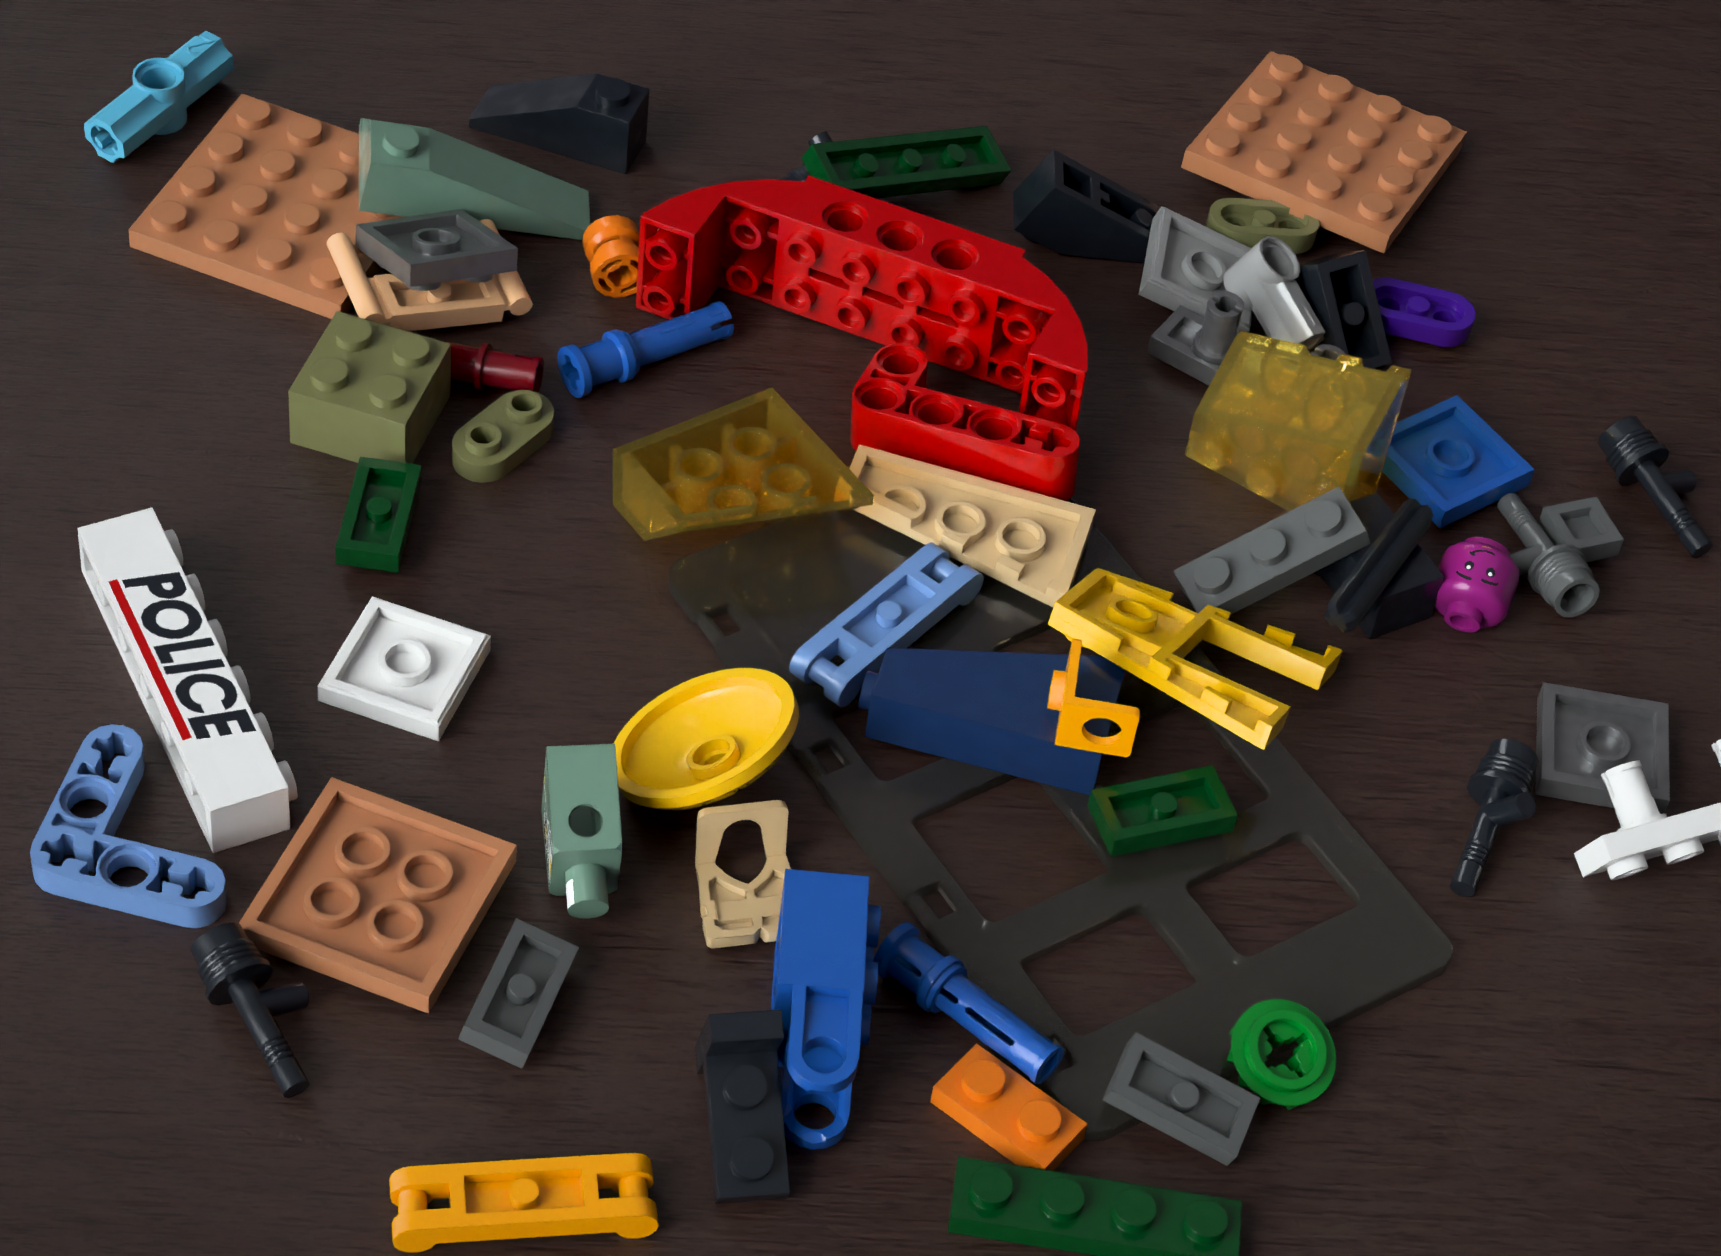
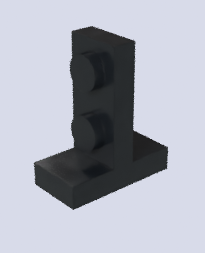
[695,1010,790,1204]

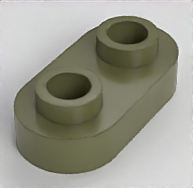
[1205,198,1320,254]
[452,390,554,483]

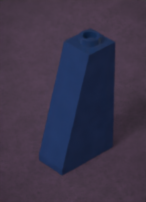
[858,648,1126,796]

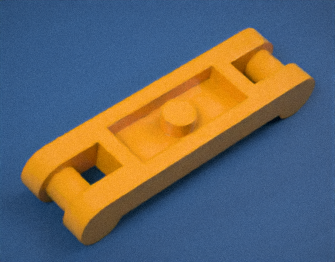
[389,1153,659,1253]

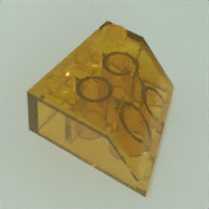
[1185,331,1412,511]
[613,387,874,541]

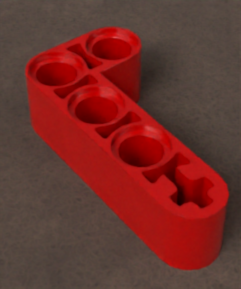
[850,343,1080,501]

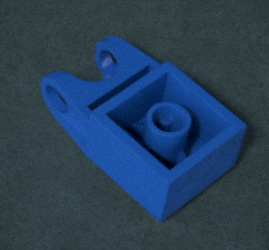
[771,869,881,1149]

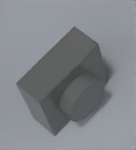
[1538,496,1624,562]

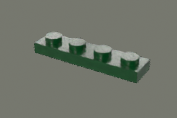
[801,126,1012,199]
[947,1156,1242,1256]

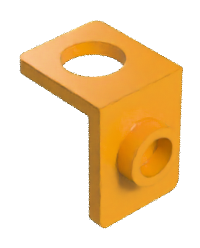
[1047,638,1140,757]

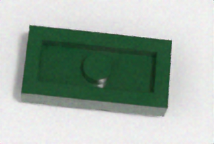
[335,457,422,573]
[1088,765,1238,857]

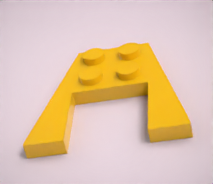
[1048,568,1343,750]

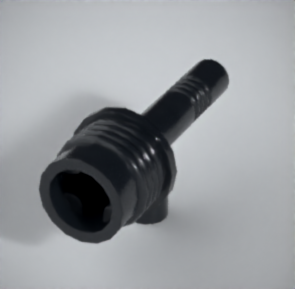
[1598,416,1713,558]
[1450,739,1539,897]
[190,922,310,1098]

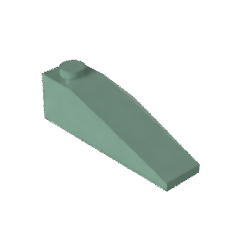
[359,118,590,240]

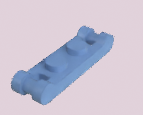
[789,542,984,707]

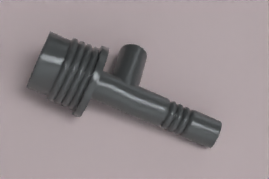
[1497,493,1600,617]

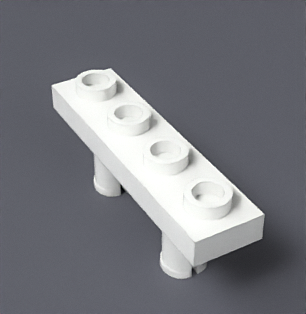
[1574,739,1721,880]

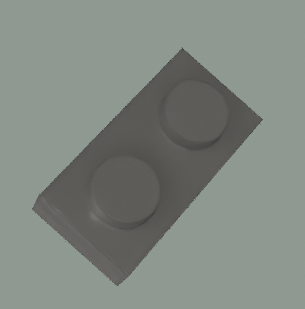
[458,918,579,1069]
[1102,1032,1260,1166]

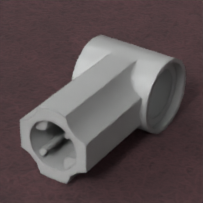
[1223,236,1326,360]

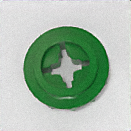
[1227,999,1336,1110]

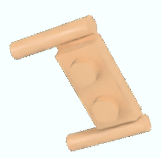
[327,219,533,331]

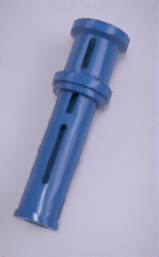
[557,301,734,398]
[873,922,1064,1084]

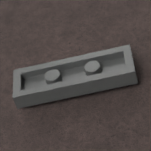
[1173,486,1371,615]

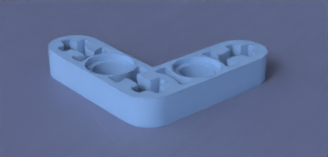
[30,724,227,928]

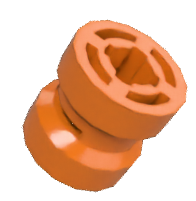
[582,215,640,298]

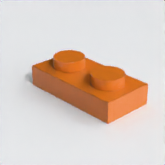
[930,1043,1088,1171]

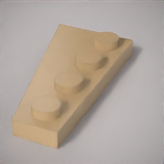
[840,444,1096,607]

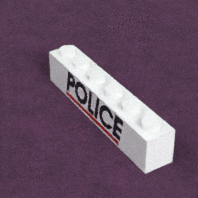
[77,507,298,853]

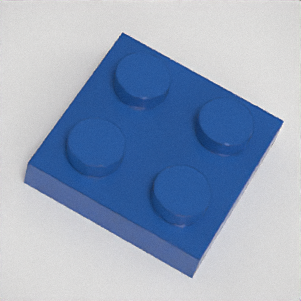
[1363,395,1535,528]

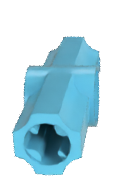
[84,31,234,163]

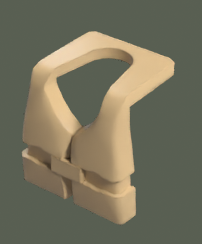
[695,800,791,949]

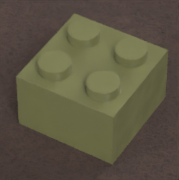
[288,311,451,464]

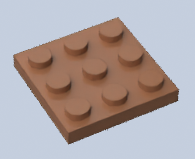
[239,777,517,1014]

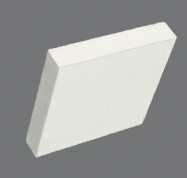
[317,596,491,741]

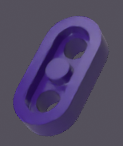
[1373,278,1476,347]

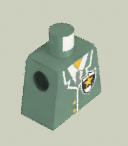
[541,744,622,919]

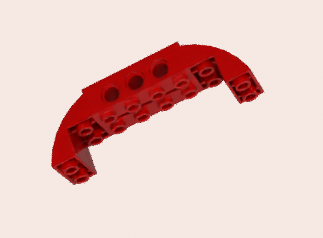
[636,175,1088,432]

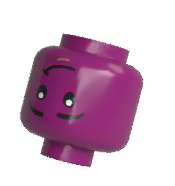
[1435,537,1519,632]

